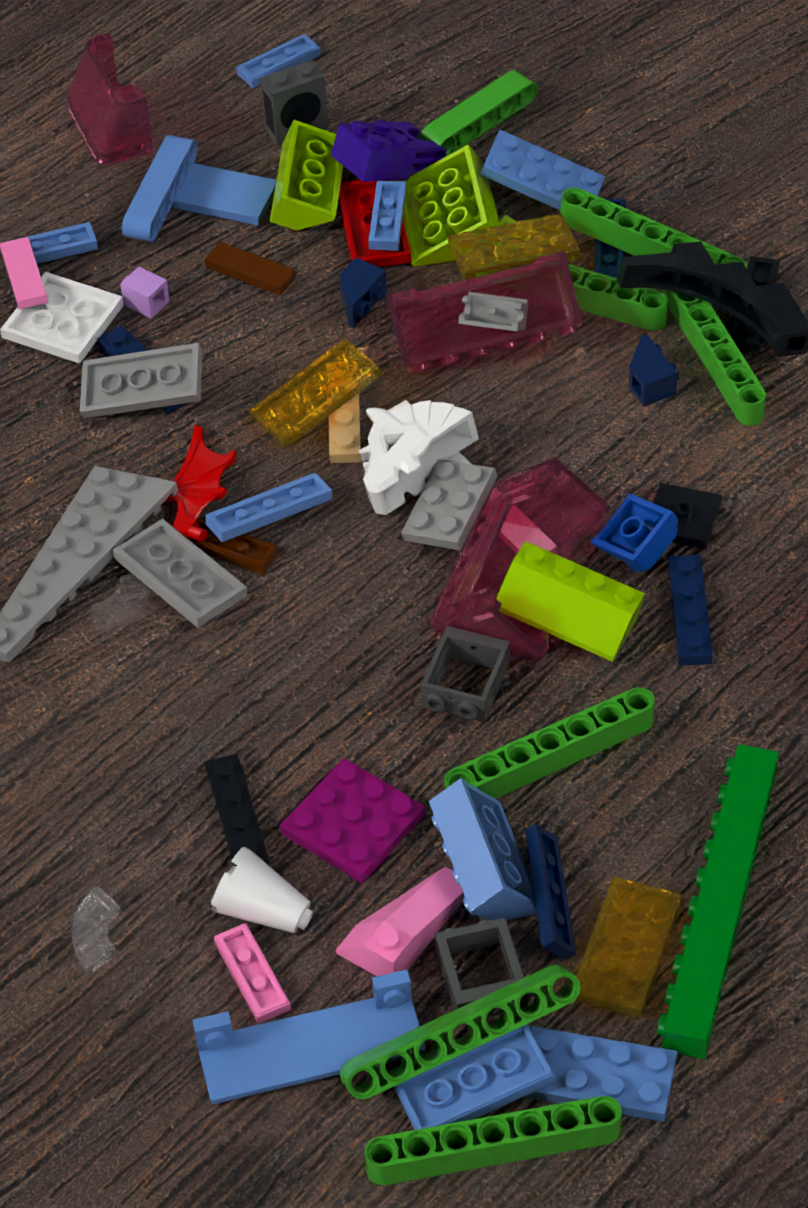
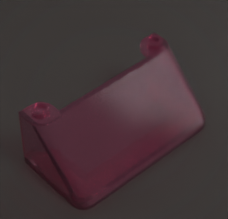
[429,457,608,660]

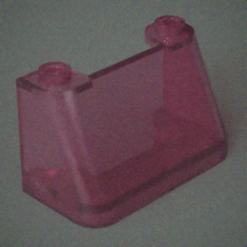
[66,32,154,165]

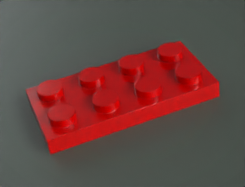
[338,180,411,267]

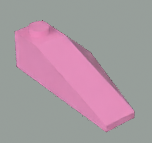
[336,867,465,976]

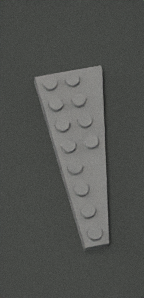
[0,466,178,663]

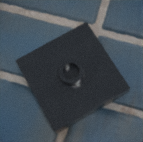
[653,483,722,549]

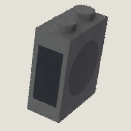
[260,60,328,147]

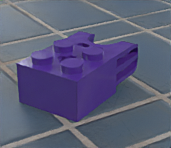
[331,120,446,182]

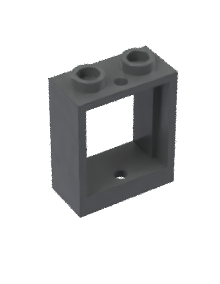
[420,626,510,722]
[435,918,528,1017]

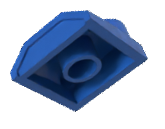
[590,493,678,572]

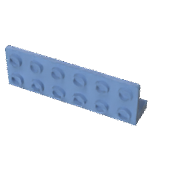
[192,970,426,1104]

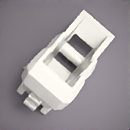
[359,400,479,515]

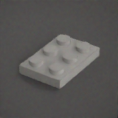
[401,459,498,551]

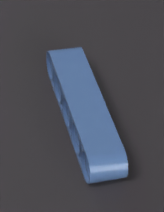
[122,135,197,242]

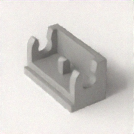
[458,292,529,331]

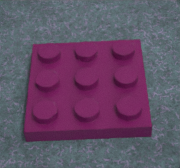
[280,758,426,883]

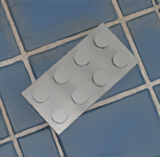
[80,343,203,418]
[113,519,247,628]

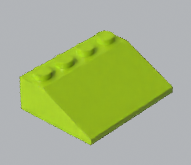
[403,144,505,267]

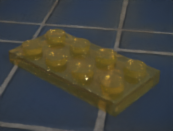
[448,213,580,282]
[249,339,383,448]
[576,876,682,1018]

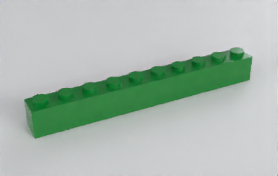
[657,744,779,1060]

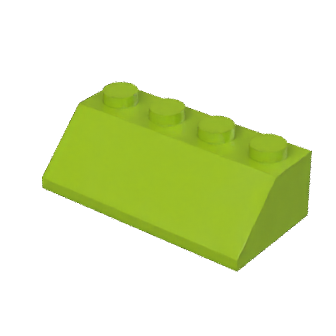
[269,120,343,231]
[493,541,645,662]

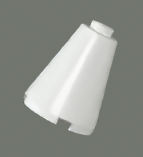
[211,847,314,933]

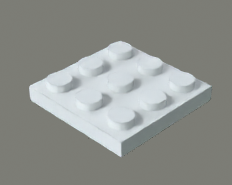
[0,272,124,363]

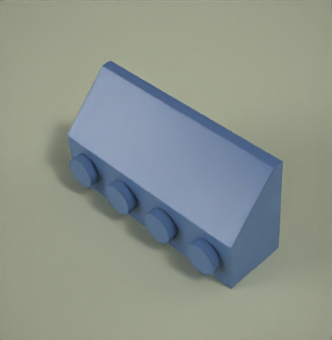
[429,778,537,920]

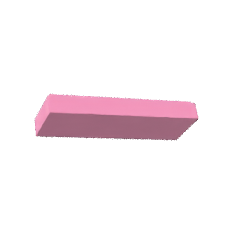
[0,237,48,309]
[214,923,291,1024]

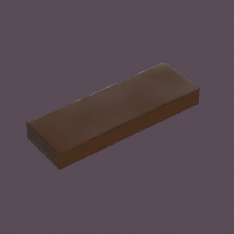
[204,242,296,296]
[190,517,279,575]

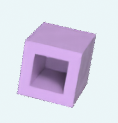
[120,267,170,319]

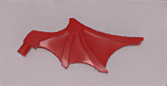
[164,425,237,542]

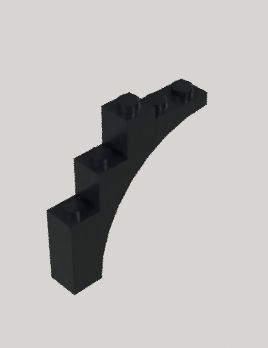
[616,241,808,357]

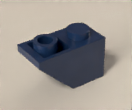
[339,257,388,328]
[629,334,679,407]

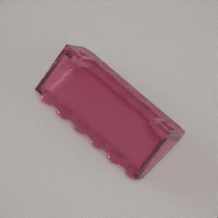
[386,251,582,373]

